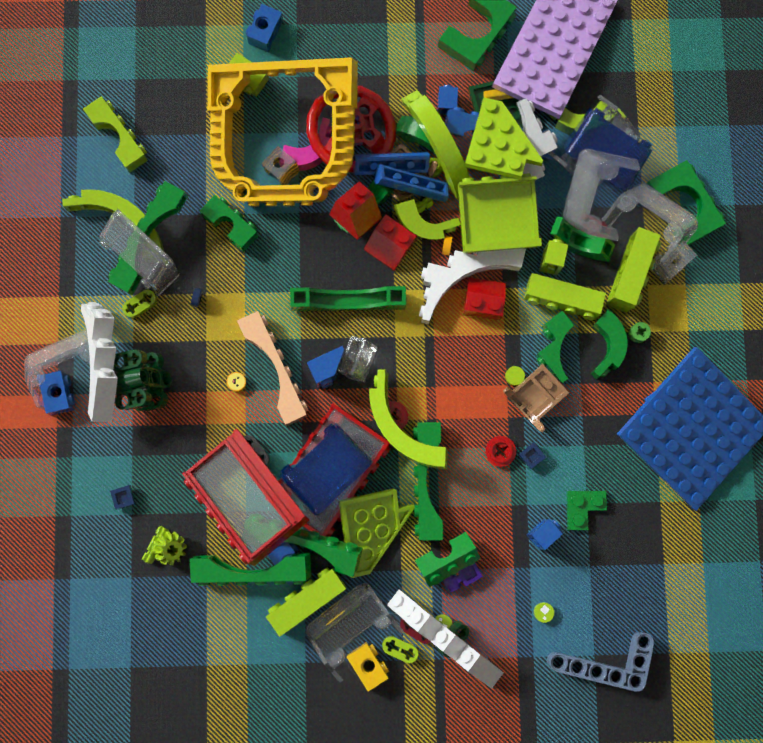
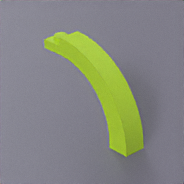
[401,90,470,199]
[62,189,166,263]
[369,369,448,469]

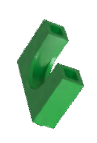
[438,0,517,71]
[644,160,726,249]

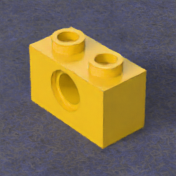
[347,642,389,691]

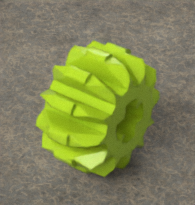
[152,531,187,565]

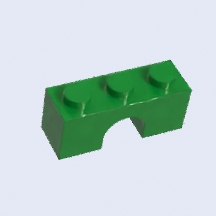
[200,195,258,252]
[415,532,481,588]

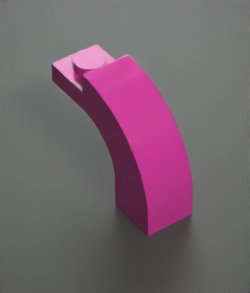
[279,117,332,171]

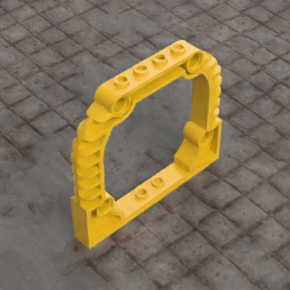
[207,58,358,206]

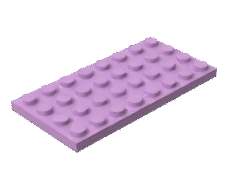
[492,0,618,119]

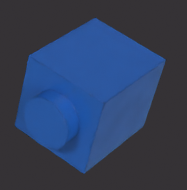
[437,85,458,115]

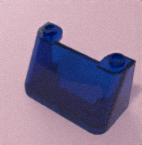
[564,107,653,192]
[279,423,373,516]

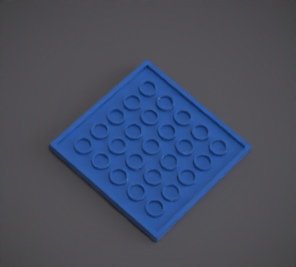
[617,347,763,511]

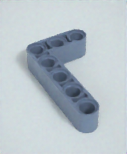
[547,632,654,691]

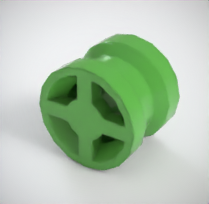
[628,322,651,343]

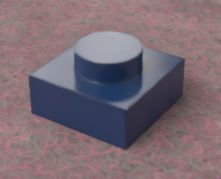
[518,442,546,470]
[110,485,136,510]

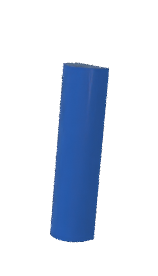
[352,152,430,175]
[374,164,449,202]

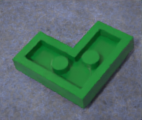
[566,491,607,530]

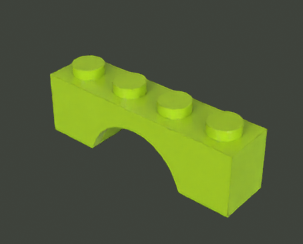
[83,96,148,173]

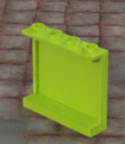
[458,173,542,253]

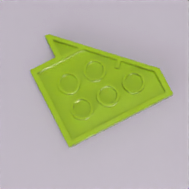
[465,98,543,180]
[339,488,414,578]

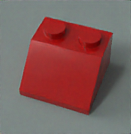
[329,181,382,240]
[364,215,417,271]
[463,277,506,320]

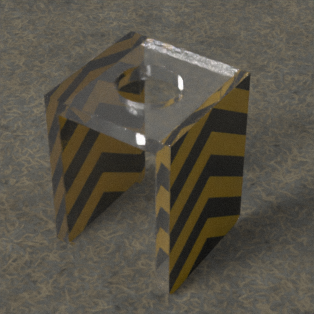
[261,146,300,185]

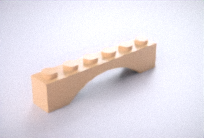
[237,311,309,426]

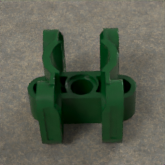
[113,350,172,412]

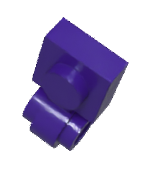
[443,563,483,592]

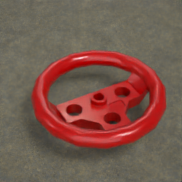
[306,85,396,173]

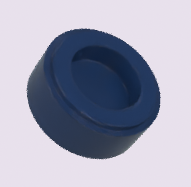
[190,288,203,308]

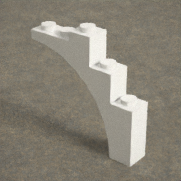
[517,98,558,180]
[419,248,526,324]
[81,302,118,422]
[387,590,504,689]

